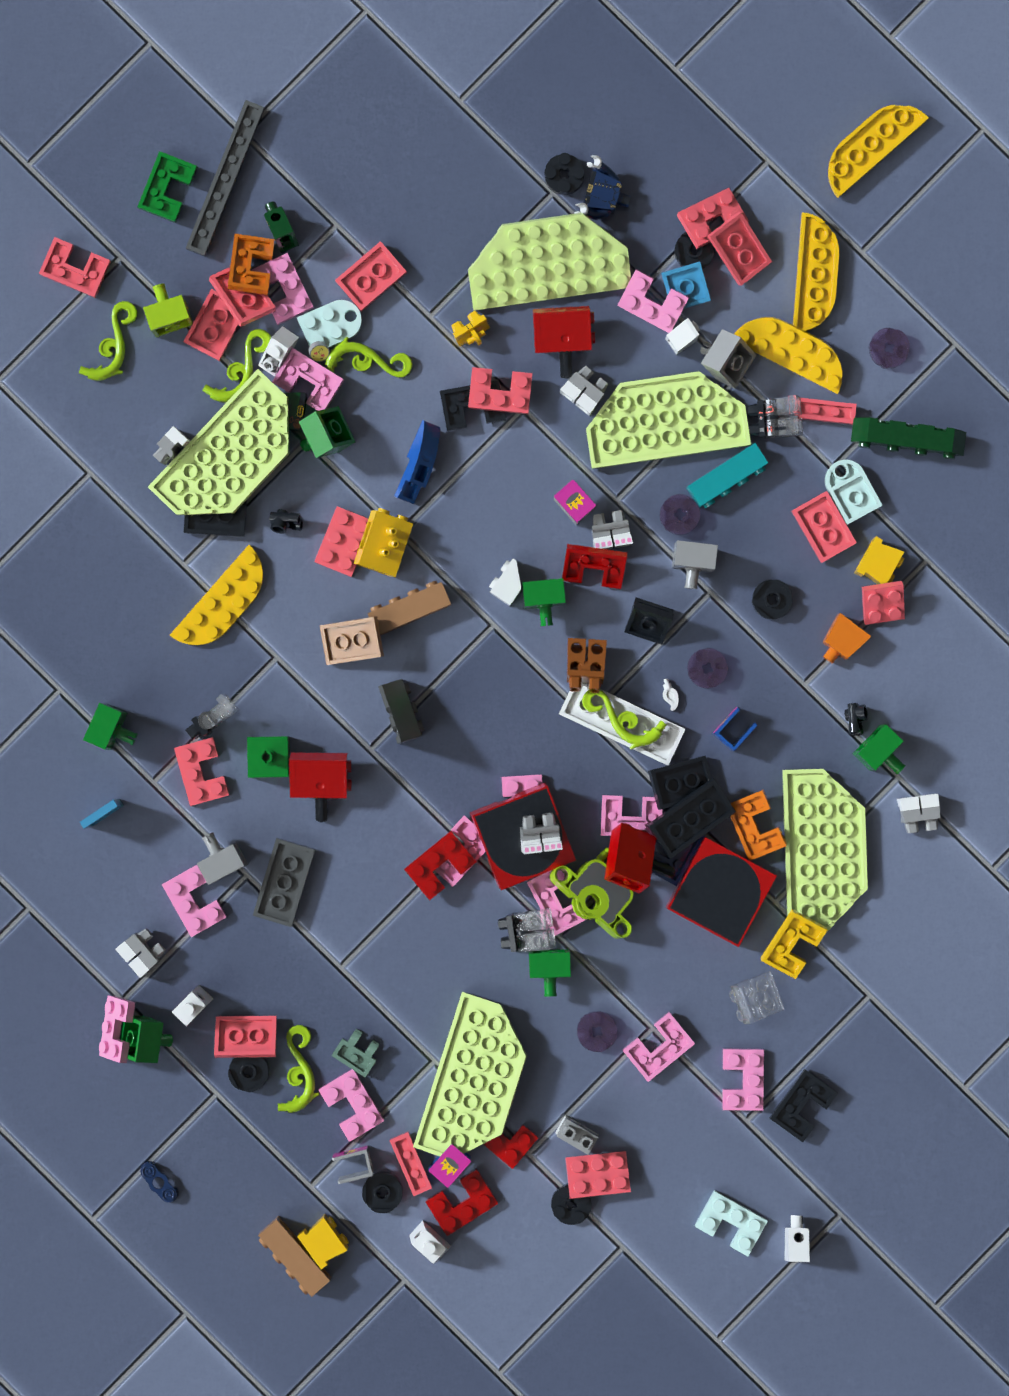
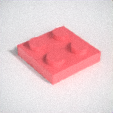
[862,581,905,625]

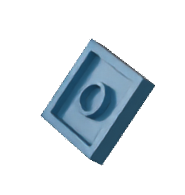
[661,261,711,308]
[80,799,124,829]

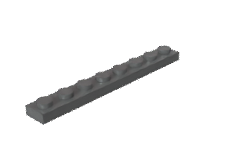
[186,100,265,257]

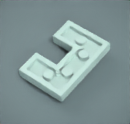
[695,1190,768,1256]

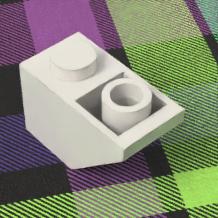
[665,318,700,355]
[258,326,299,377]
[489,559,521,606]

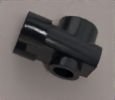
[269,509,303,534]
[844,703,868,736]

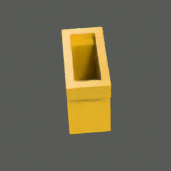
[854,536,905,584]
[297,1214,349,1269]

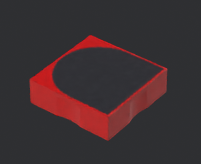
[469,783,576,890]
[666,837,777,947]

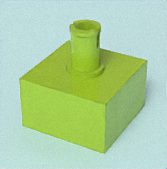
[143,283,193,337]

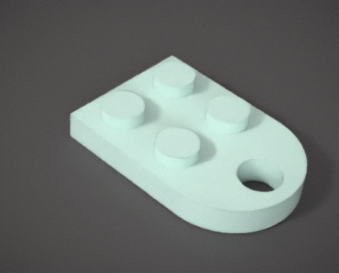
[297,300,362,348]
[825,460,883,525]

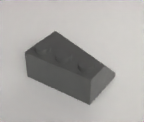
[378,679,425,744]

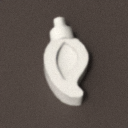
[663,678,679,711]

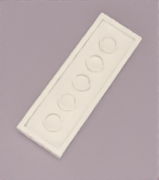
[559,683,685,765]

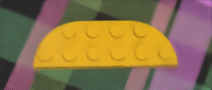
[828,105,929,198]
[793,212,839,332]
[734,317,843,394]
[170,545,263,645]

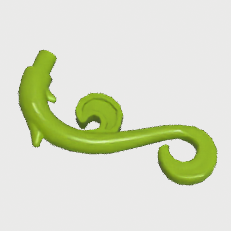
[79,301,137,381]
[202,329,271,402]
[325,337,412,378]
[582,690,667,750]
[278,1025,319,1113]

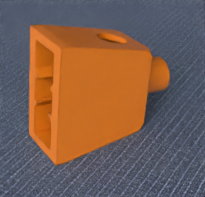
[823,613,871,664]

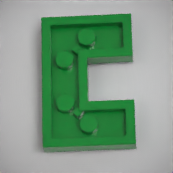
[137,151,198,223]

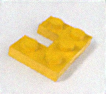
[761,909,828,979]

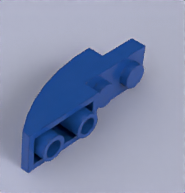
[394,420,440,504]

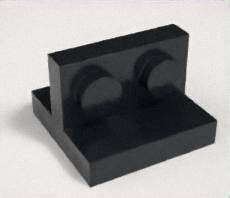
[624,597,674,645]

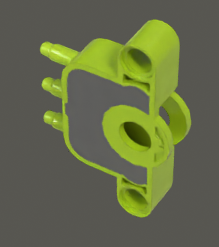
[549,847,633,939]

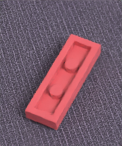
[794,397,857,425]
[389,1131,432,1196]

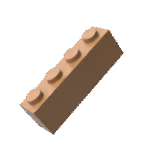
[367,580,451,636]
[258,1216,331,1297]

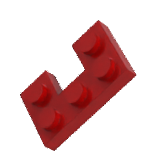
[562,544,627,589]
[404,831,476,901]
[483,1124,539,1169]
[425,1168,498,1236]

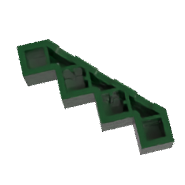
[851,417,967,459]

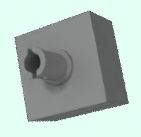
[700,329,756,389]
[672,540,718,589]
[197,832,248,885]

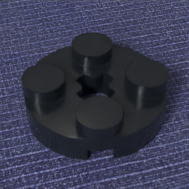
[544,153,584,195]
[674,232,715,269]
[752,580,792,620]
[228,1057,269,1092]
[362,1171,403,1213]
[551,1183,592,1225]

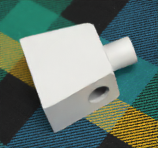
[172,985,213,1027]
[785,1215,810,1262]
[409,1220,451,1264]

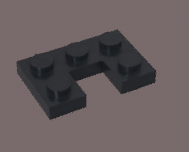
[440,380,506,431]
[769,1069,838,1142]

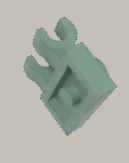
[331,1029,379,1077]

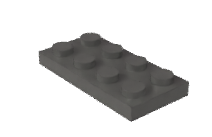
[253,838,315,927]

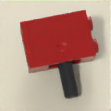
[533,306,595,379]
[289,752,352,822]
[604,823,676,894]

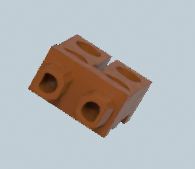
[567,638,607,693]

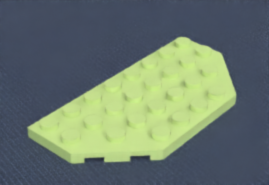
[468,213,631,310]
[148,369,289,515]
[586,371,751,469]
[782,769,868,931]
[413,992,527,1156]

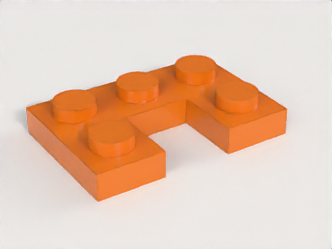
[227,234,275,295]
[730,789,787,861]

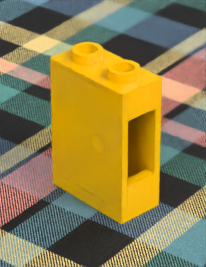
[354,508,413,577]

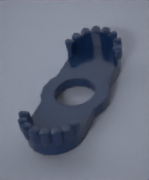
[140,1161,179,1203]

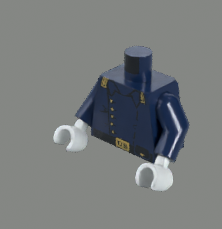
[574,155,631,220]

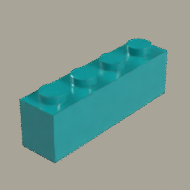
[686,443,768,509]

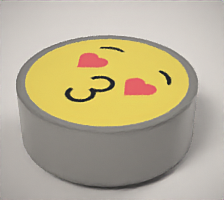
[308,341,330,362]

